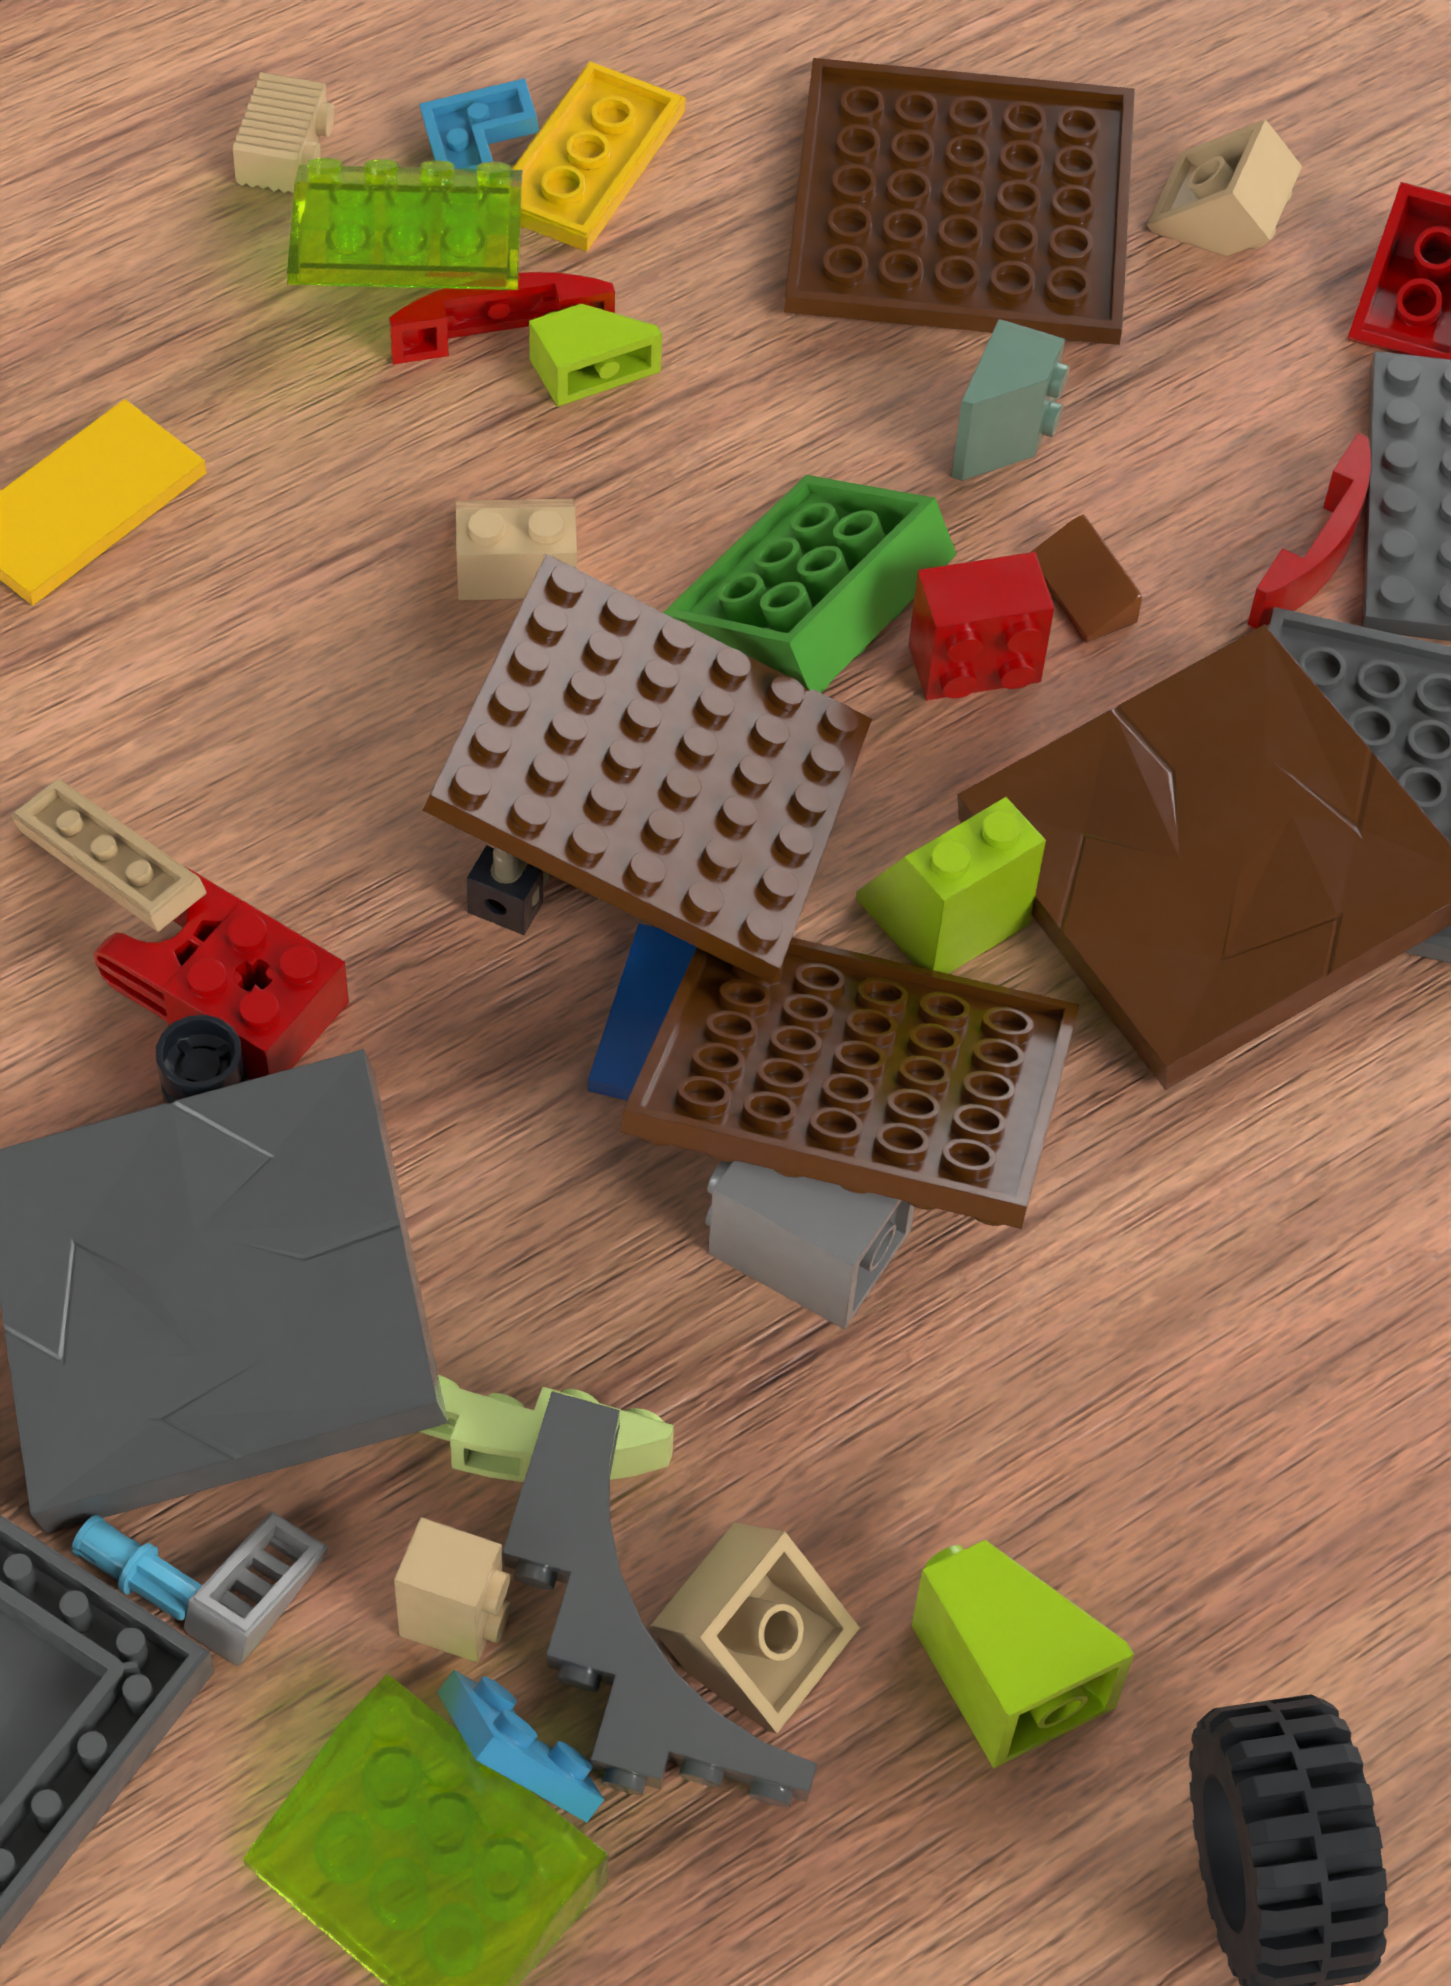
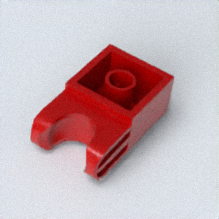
[93,866,349,1080]

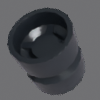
[156,1015,246,1104]

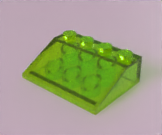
[287,158,523,290]
[243,1673,608,1986]

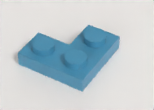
[419,78,539,197]
[437,1670,604,1823]

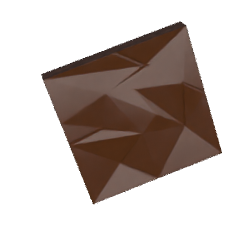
[957,624,1451,1090]

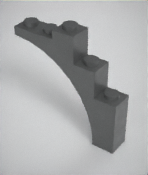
[502,1391,817,1808]

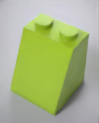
[856,797,1046,974]
[911,1540,1134,1768]

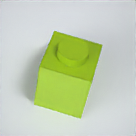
[529,304,662,407]

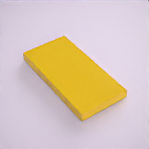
[489,61,686,252]
[0,399,207,606]

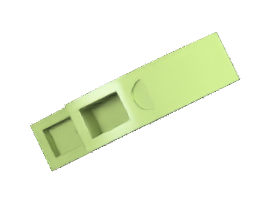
[419,1375,674,1482]

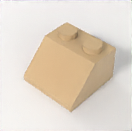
[1147,119,1302,256]
[456,499,577,600]
[650,1522,860,1734]

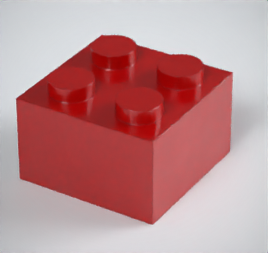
[908,552,1054,701]

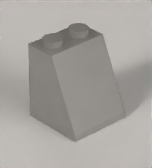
[705,1161,915,1330]

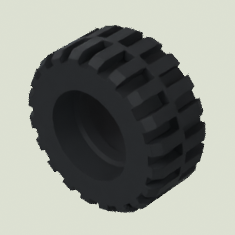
[1189,1694,1388,1986]

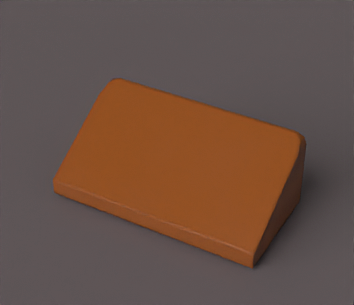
[1031,514,1142,643]

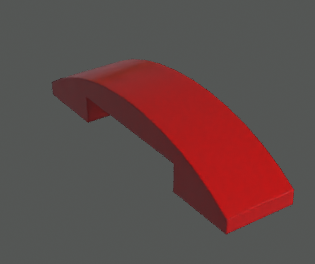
[389,272,615,365]
[1247,433,1371,629]

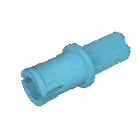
[72,1515,202,1620]

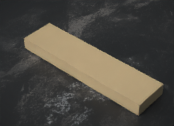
[11,779,207,932]

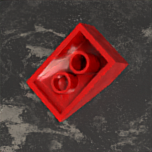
[1348,182,1451,360]

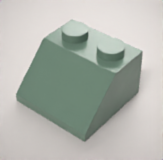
[951,319,1070,481]

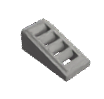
[184,1511,328,1666]

